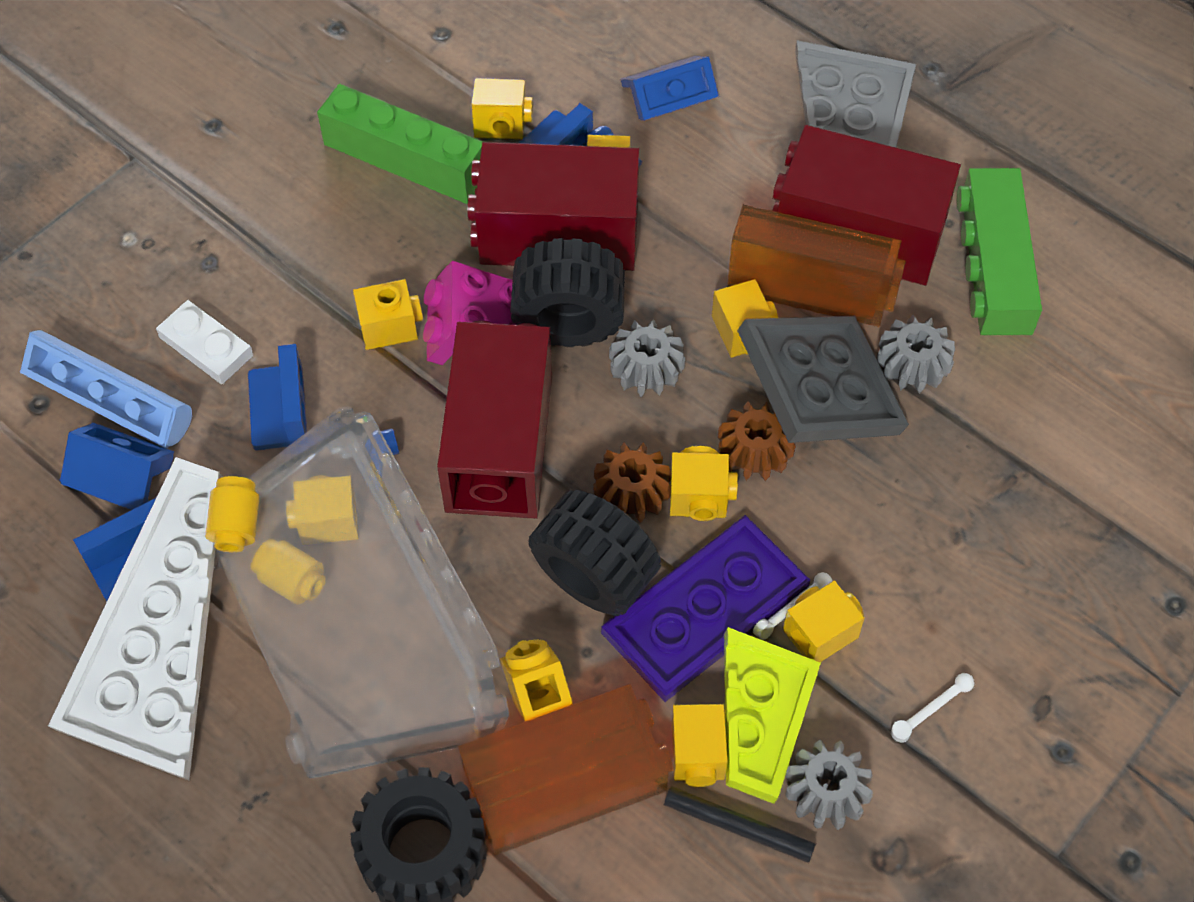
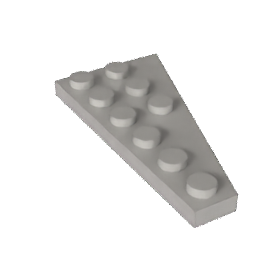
[795,41,916,147]

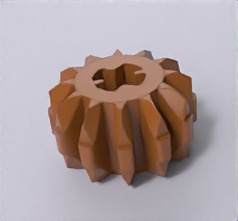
[718,401,796,482]
[593,442,672,523]

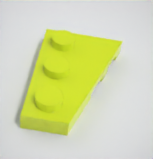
[724,627,821,804]

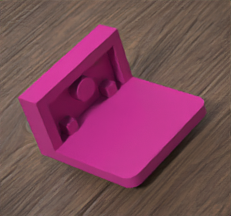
[423,261,516,365]

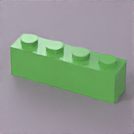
[317,84,482,204]
[956,168,1042,335]

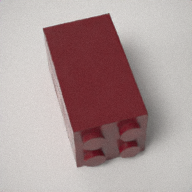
[769,125,961,286]
[468,142,639,271]
[437,320,552,519]

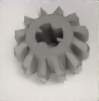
[877,315,955,393]
[609,319,685,397]
[785,740,873,830]

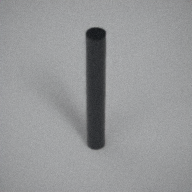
[664,786,816,863]

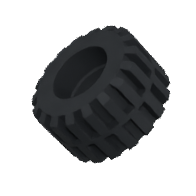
[510,238,625,347]
[528,490,661,616]
[350,767,487,902]

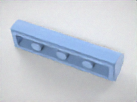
[20,330,192,448]

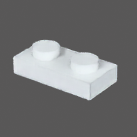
[156,300,253,385]

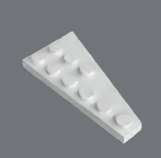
[48,457,222,781]

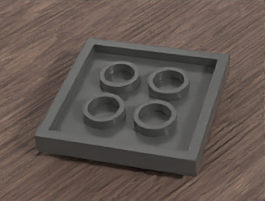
[737,316,909,443]

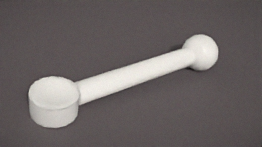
[753,572,832,640]
[891,673,974,743]

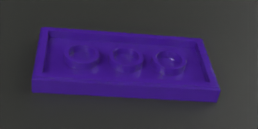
[601,515,810,702]

